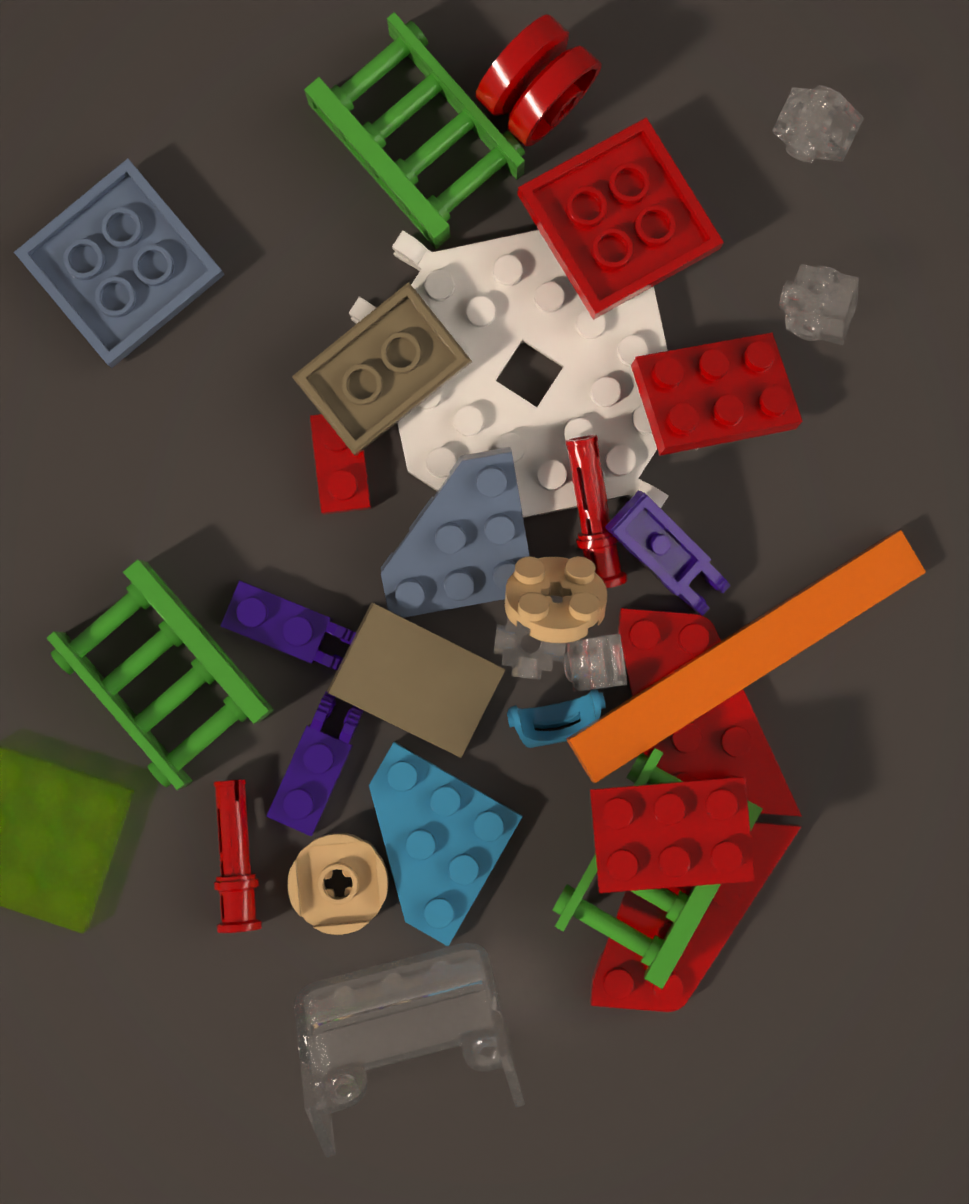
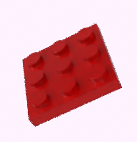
[517,117,724,320]

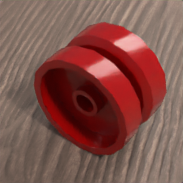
[476,14,602,146]

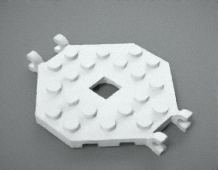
[349,230,698,518]

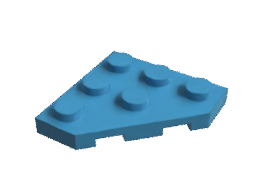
[369,741,523,946]

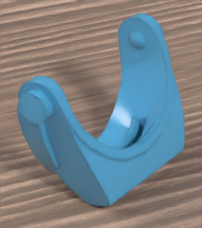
[507,689,606,748]

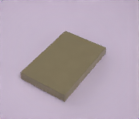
[292,282,472,456]
[327,603,506,758]

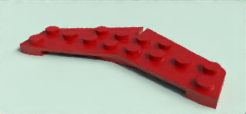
[590,608,802,1012]

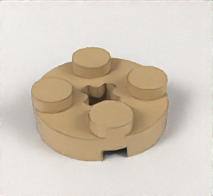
[505,556,607,643]
[288,833,389,935]

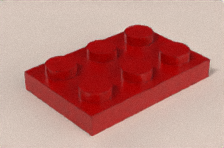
[631,332,803,456]
[590,777,755,893]

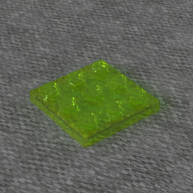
[0,745,135,934]

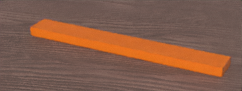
[566,530,926,783]

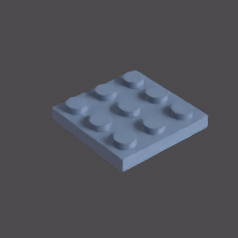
[14,158,225,368]

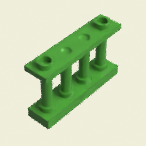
[304,12,525,249]
[47,559,274,790]
[552,748,763,989]

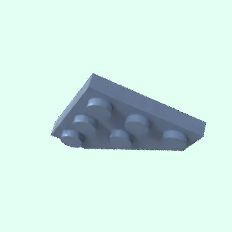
[381,447,530,618]

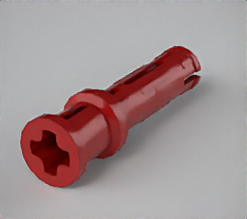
[565,435,628,588]
[214,779,262,933]

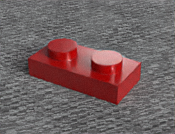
[310,414,371,515]

